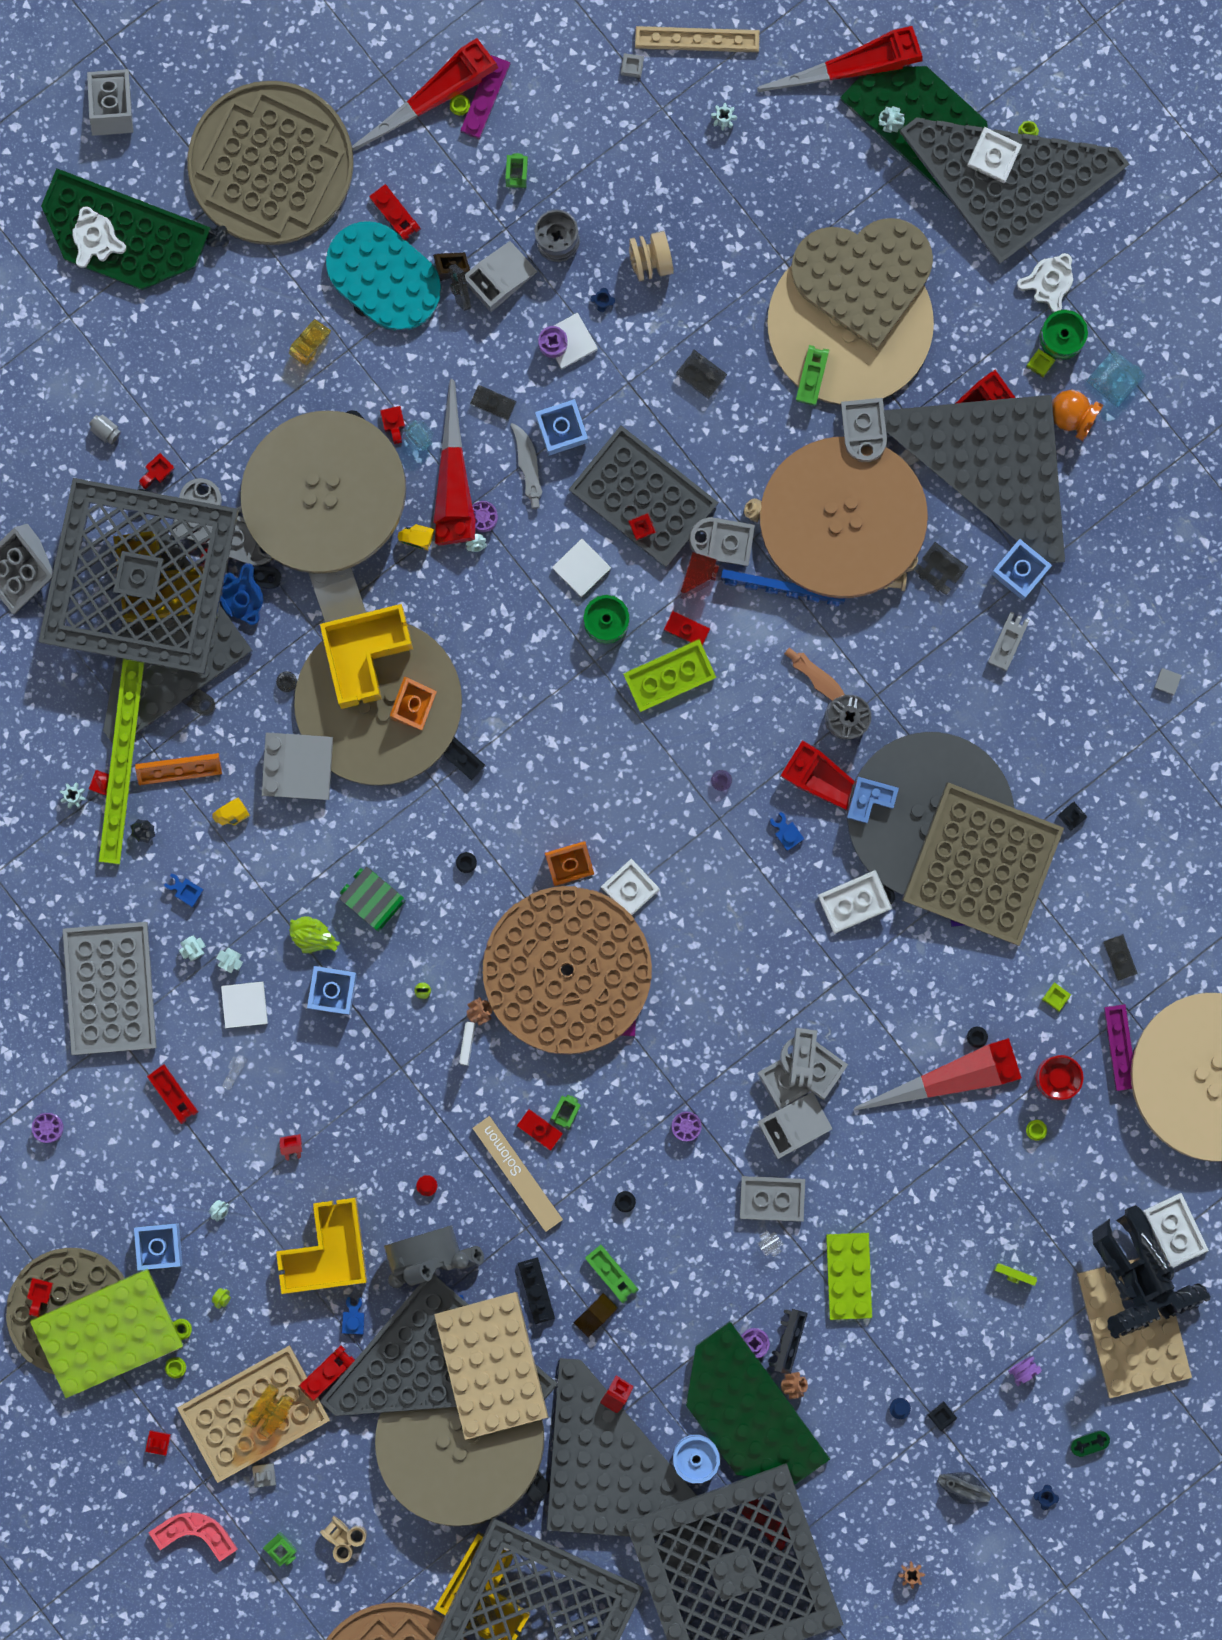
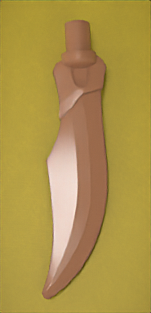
[784,647,848,717]

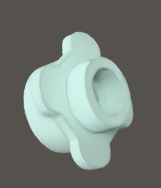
[466,534,487,552]
[209,1200,230,1221]

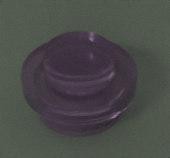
[711,770,732,791]

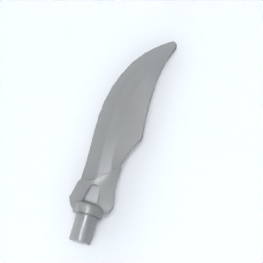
[511,423,542,509]

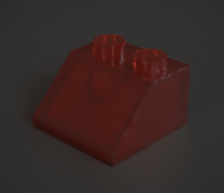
[680,552,719,599]

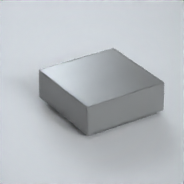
[621,53,644,78]
[1154,668,1182,696]

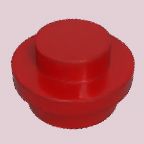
[416,1175,438,1196]

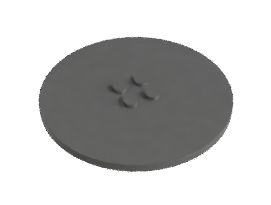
[847,732,1014,895]

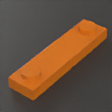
[135,753,222,785]

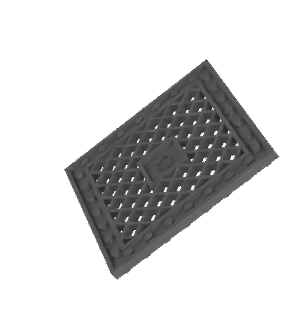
[38,478,239,675]
[625,1464,843,1640]

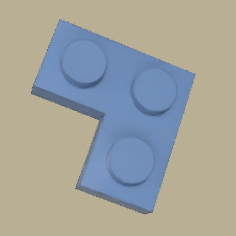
[846,777,899,823]

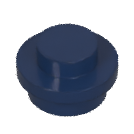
[889,1398,911,1419]

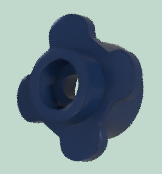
[590,288,615,313]
[1033,1484,1059,1510]

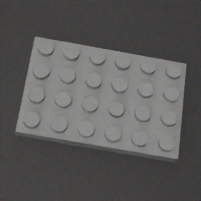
[63,922,157,1055]

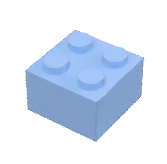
[535,399,588,456]
[991,539,1052,601]
[307,966,357,1015]
[134,1223,183,1270]

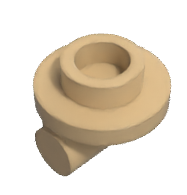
[744,498,762,522]

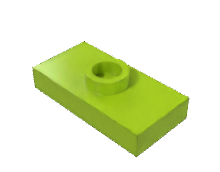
[993,1263,1037,1286]

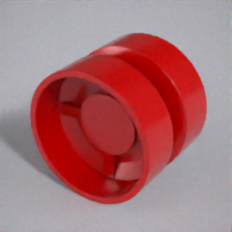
[1035,1055,1084,1100]

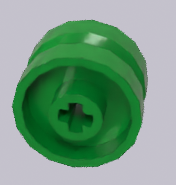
[1039,309,1088,361]
[583,595,630,644]

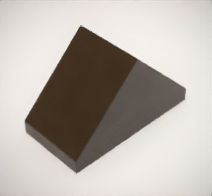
[433,252,470,281]
[573,1293,618,1338]

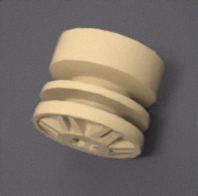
[629,231,674,282]

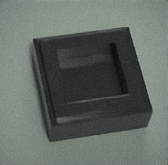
[927,1401,957,1431]

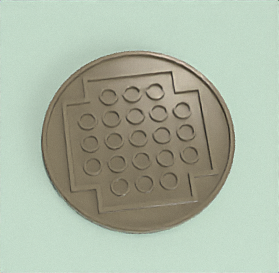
[187,81,354,245]
[240,411,406,573]
[294,624,462,786]
[375,1407,545,1527]

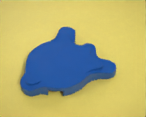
[220,563,263,625]

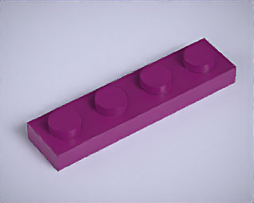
[460,55,511,140]
[1104,1004,1133,1091]

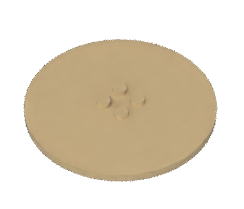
[767,266,934,405]
[1131,993,1222,1162]

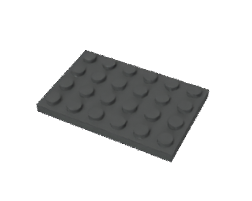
[569,425,719,568]

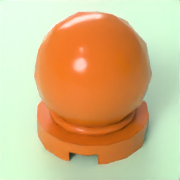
[1052,389,1103,441]

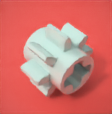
[711,103,737,131]
[879,106,904,133]
[60,783,86,809]
[179,935,206,961]
[216,948,243,973]

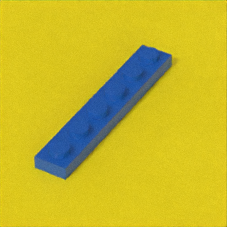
[721,569,845,607]

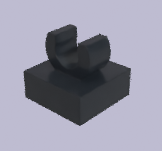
[1057,802,1087,831]

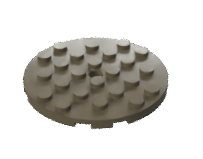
[6,1248,125,1375]

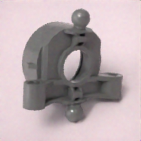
[384,1225,484,1288]

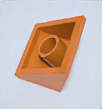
[390,677,437,730]
[545,841,594,886]

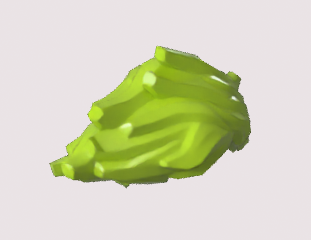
[289,916,340,954]

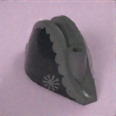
[937,1472,992,1504]

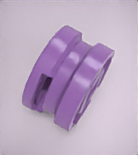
[538,326,568,358]
[472,501,498,533]
[671,1112,701,1141]
[32,1113,64,1143]
[741,1328,770,1358]
[1008,1356,1042,1386]

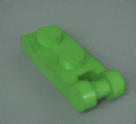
[796,345,829,406]
[585,1244,639,1303]

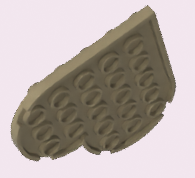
[791,218,933,350]

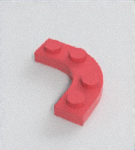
[148,1512,238,1562]

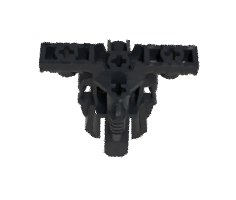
[1092,1205,1211,1339]

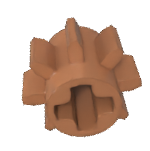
[467,998,492,1026]
[781,1372,808,1399]
[898,1561,925,1589]

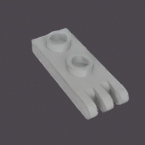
[987,611,1030,671]
[789,1028,817,1088]

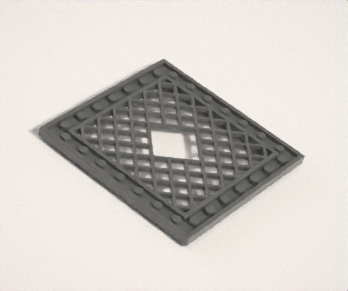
[434,1518,644,1640]

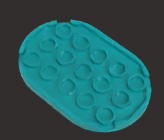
[326,221,441,331]

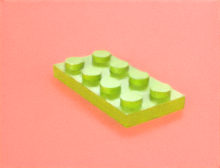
[623,639,716,712]
[826,1233,872,1320]

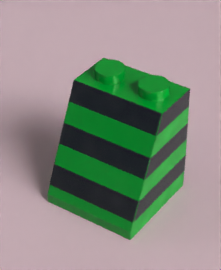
[339,866,406,932]

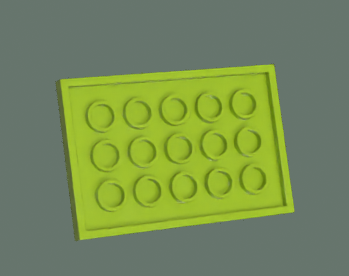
[30,1268,183,1398]

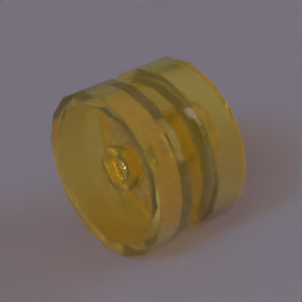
[244,1383,295,1439]

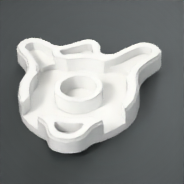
[73,207,126,268]
[1017,253,1073,313]

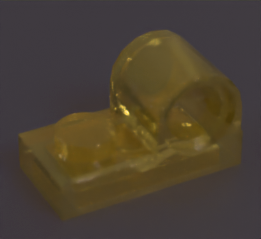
[289,319,331,366]

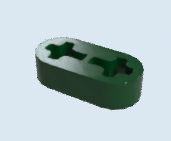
[1070,1430,1110,1457]

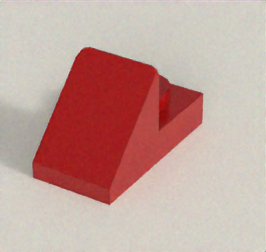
[600,1375,634,1413]

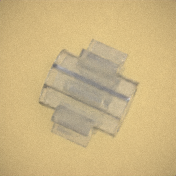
[757,1231,783,1257]

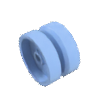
[673,1434,720,1483]

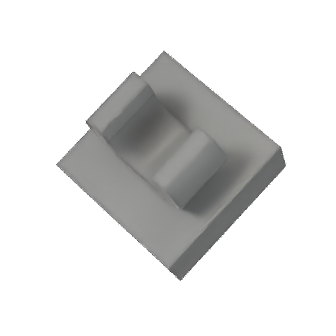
[252,1463,276,1488]

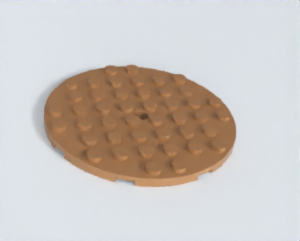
[483,886,652,1055]

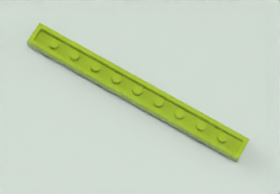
[99,659,144,864]

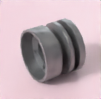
[534,209,580,262]
[825,695,871,739]

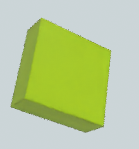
[1026,349,1056,378]
[1041,982,1071,1012]

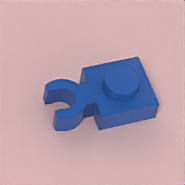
[770,812,804,851]
[164,874,204,907]
[342,1297,365,1334]

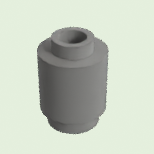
[89,414,121,445]

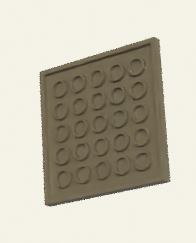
[902,782,1064,946]

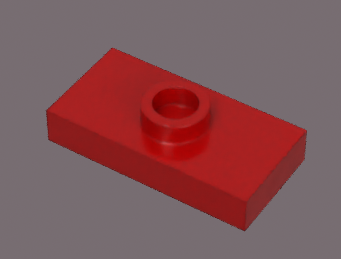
[664,611,710,646]
[517,1109,563,1151]

